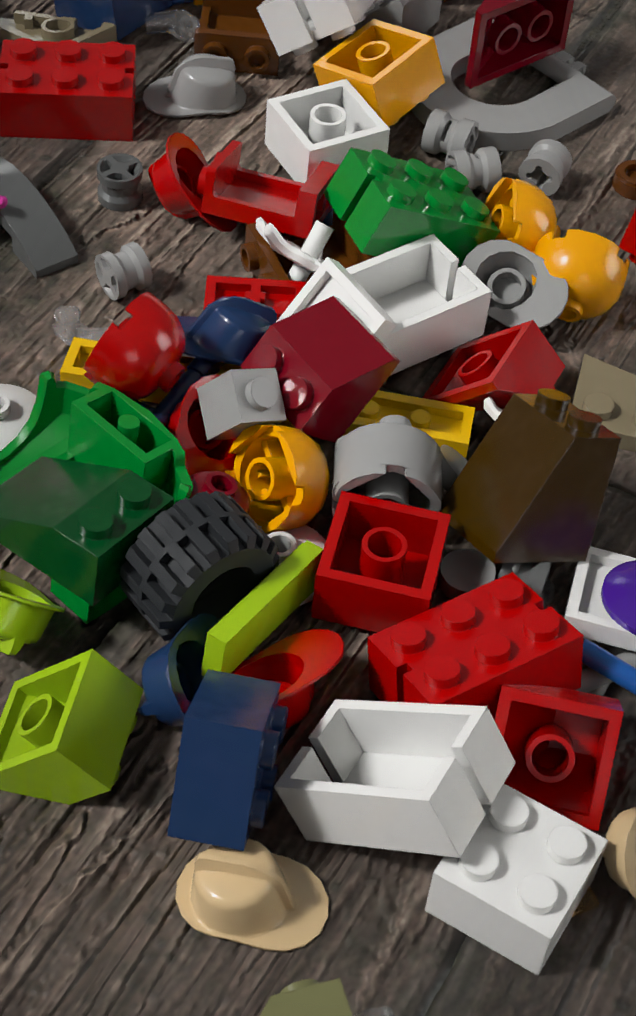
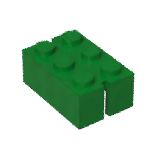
[323,147,500,268]

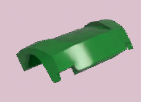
[0,371,193,624]

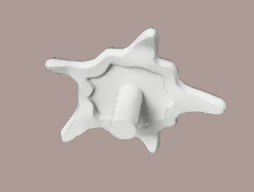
[256,217,334,281]

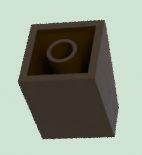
[439,388,622,563]

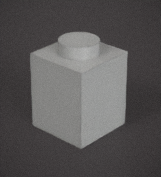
[197,368,287,441]

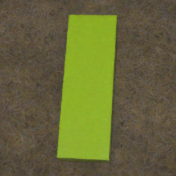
[201,540,323,676]

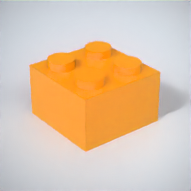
[313,19,445,127]

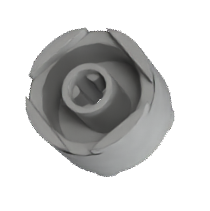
[332,415,442,517]

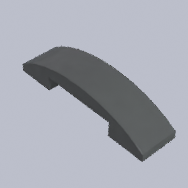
[0,156,78,279]

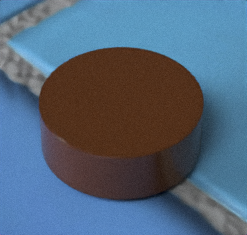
[612,160,636,200]

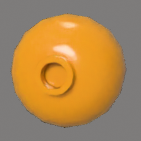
[485,177,561,253]
[532,229,630,322]
[225,424,330,534]

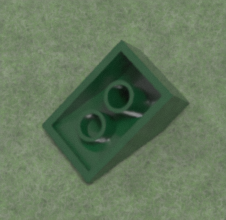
[0,456,174,606]

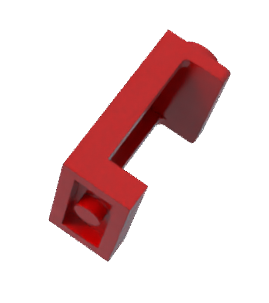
[197,140,340,239]

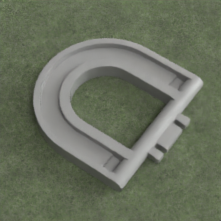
[411,17,616,151]

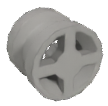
[518,139,573,196]
[95,241,153,300]

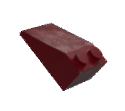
[465,0,574,89]

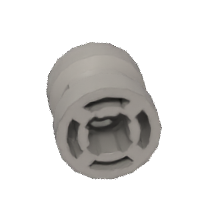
[421,108,479,155]
[445,146,502,193]

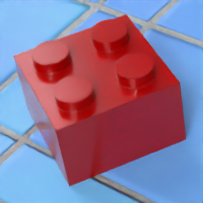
[311,491,451,632]

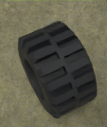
[120,491,280,643]

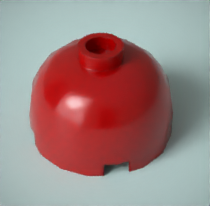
[84,292,186,400]

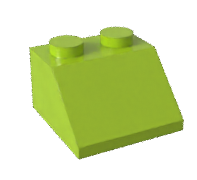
[0,649,144,805]

